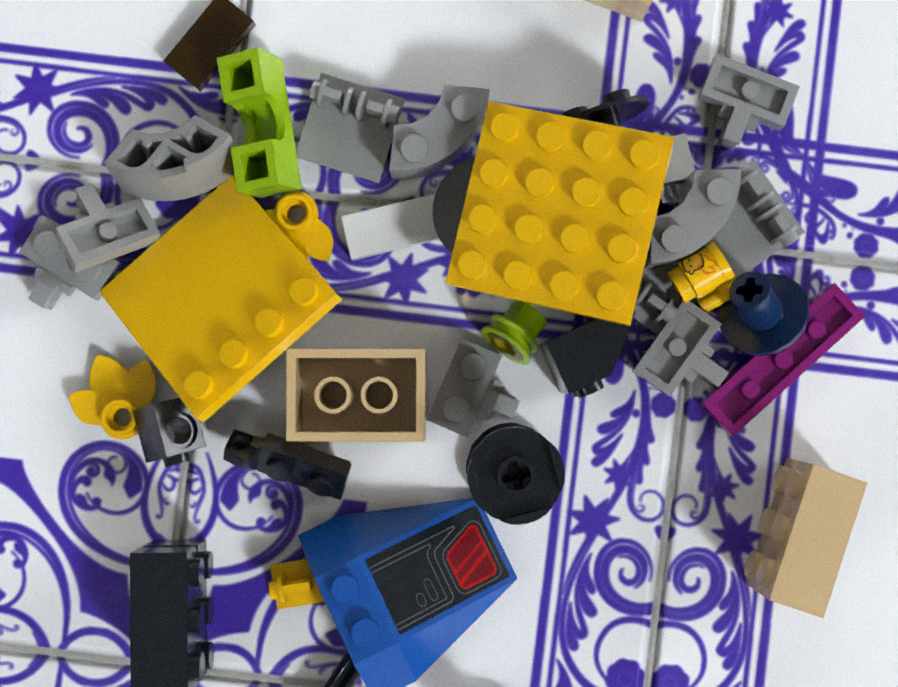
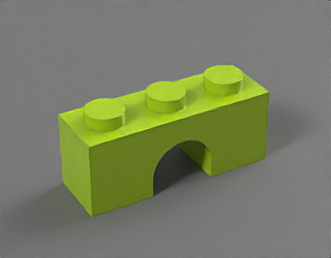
[217,47,302,198]

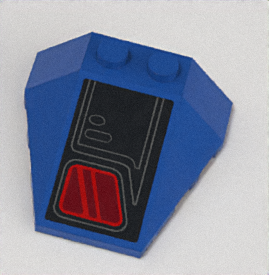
[298,498,518,687]

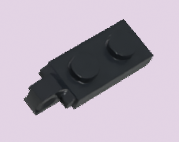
[223,429,352,500]

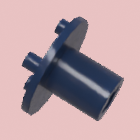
[719,271,810,356]

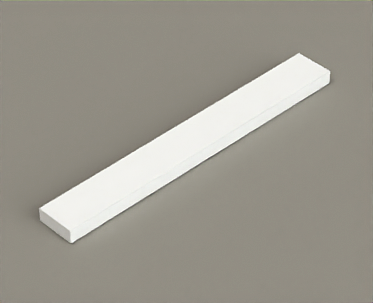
[341,133,695,261]

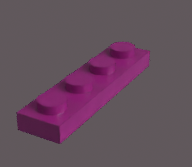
[700,283,865,437]

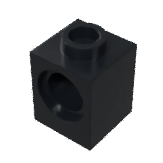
[132,397,207,467]

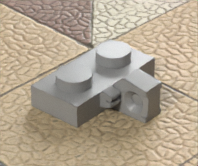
[697,54,800,150]
[55,183,160,273]
[19,215,122,310]
[632,301,729,397]
[427,338,520,438]

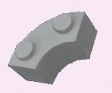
[389,84,490,179]
[104,115,236,201]
[644,169,741,269]

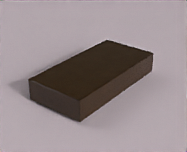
[163,0,256,92]

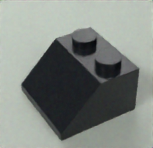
[539,310,636,398]

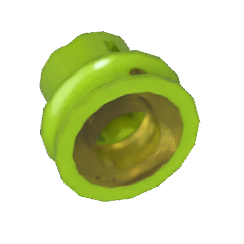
[481,300,547,365]

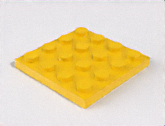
[445,101,674,326]

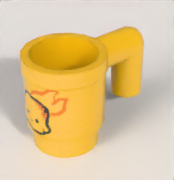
[666,241,735,313]

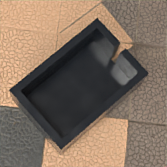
[130,539,214,687]

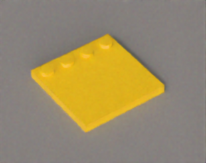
[99,174,342,423]

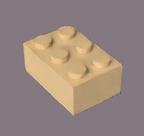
[286,349,426,442]
[744,458,868,618]

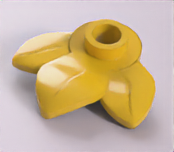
[266,191,334,261]
[69,355,157,440]

